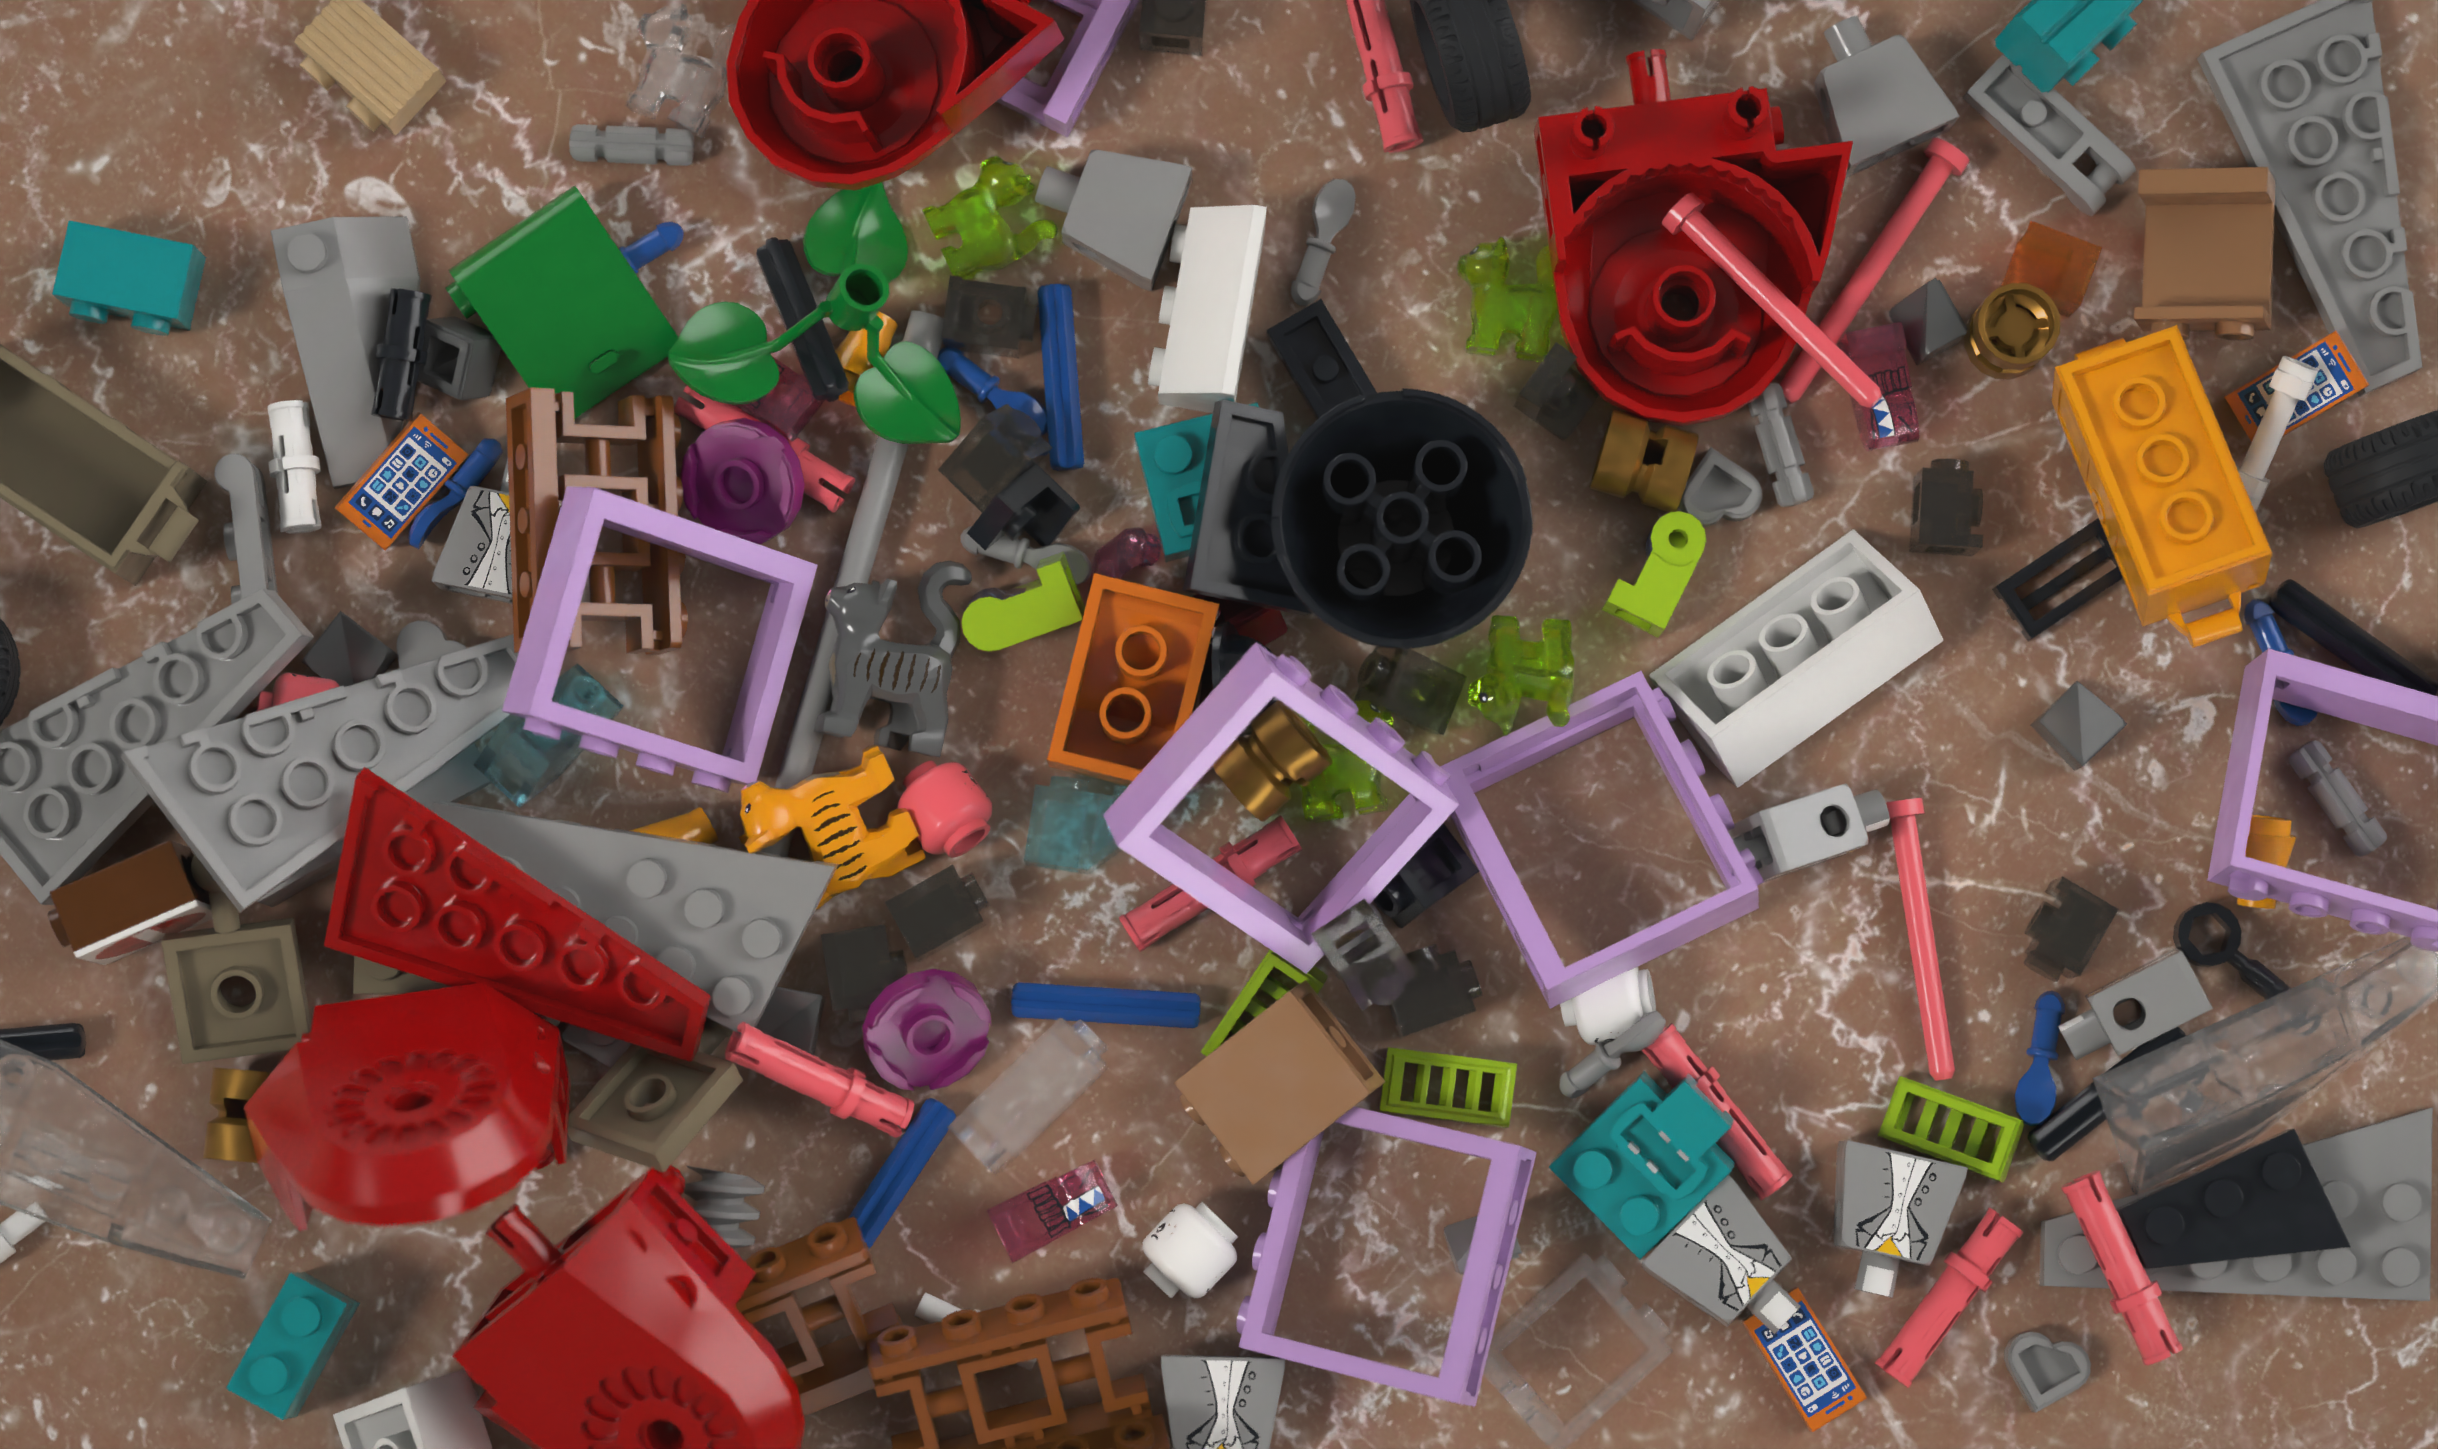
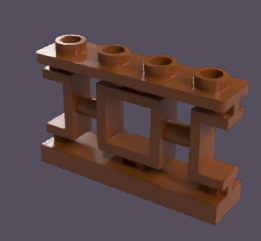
[506,387,688,655]
[735,1217,903,1416]
[866,1278,1154,1449]

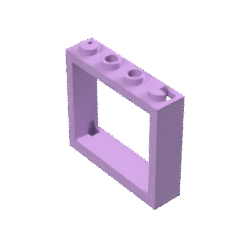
[502,487,818,793]
[1103,642,1459,974]
[2207,648,2438,951]
[1440,671,1764,1009]
[1237,1106,1537,1407]

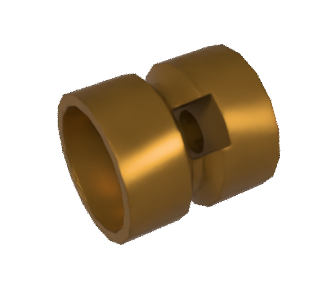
[1964,283,2060,379]
[1589,409,1699,512]
[1212,700,1333,822]
[203,1068,272,1163]

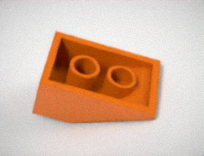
[1047,573,1219,787]

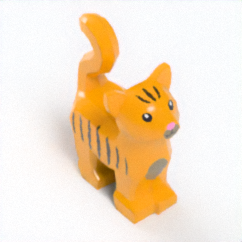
[738,745,926,909]

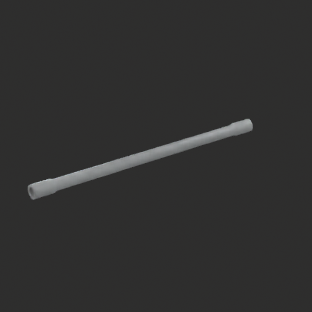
[759,310,948,857]

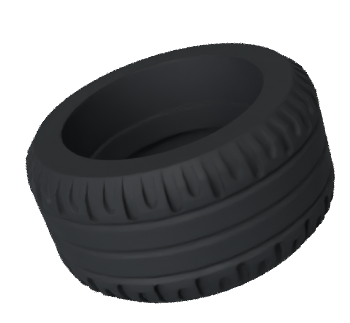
[1410,0,1531,133]
[2324,410,2438,529]

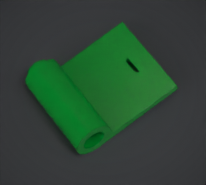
[445,185,678,419]

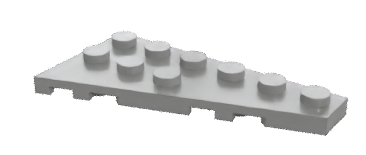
[2197,0,2422,397]
[0,588,314,905]
[120,634,518,913]
[429,801,839,1035]
[2039,1107,2433,1301]

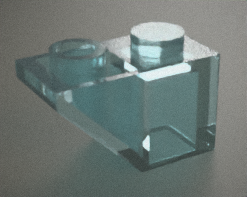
[474,663,624,808]
[1024,776,1128,875]

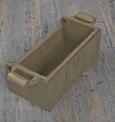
[0,344,208,586]

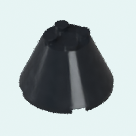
[1271,389,1533,649]

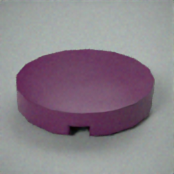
[680,418,805,544]
[863,969,992,1091]

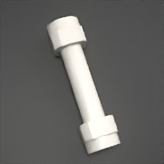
[2236,356,2319,511]

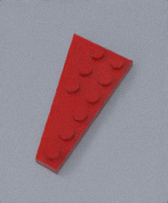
[324,767,711,1062]

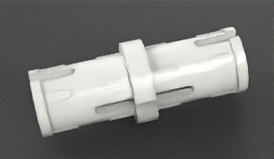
[267,400,322,534]

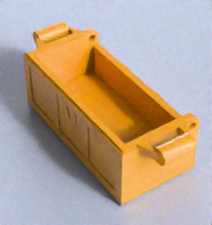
[2051,325,2272,648]

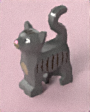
[814,561,972,757]

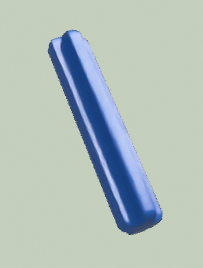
[1037,284,1084,471]
[1011,982,1201,1028]
[848,1098,956,1250]

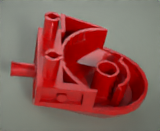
[726,0,1064,190]
[1534,49,1853,427]
[244,983,571,1232]
[452,1165,806,1449]

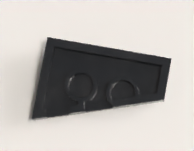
[1183,399,1312,616]
[2116,1129,2351,1269]

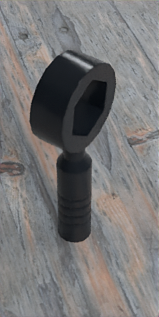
[2173,902,2314,1026]

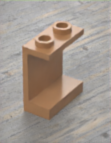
[2134,167,2276,341]
[1174,980,1385,1185]

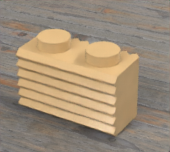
[294,0,446,136]

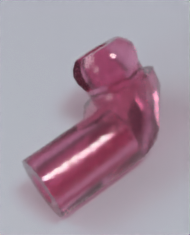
[1086,527,1161,603]

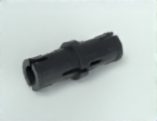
[371,288,432,422]

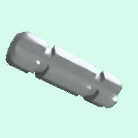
[569,124,694,166]
[1748,383,1814,507]
[2289,740,2387,857]

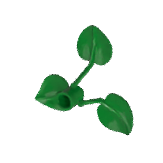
[667,182,961,444]

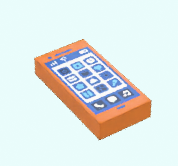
[2224,331,2370,442]
[334,412,469,551]
[1741,1287,1867,1432]

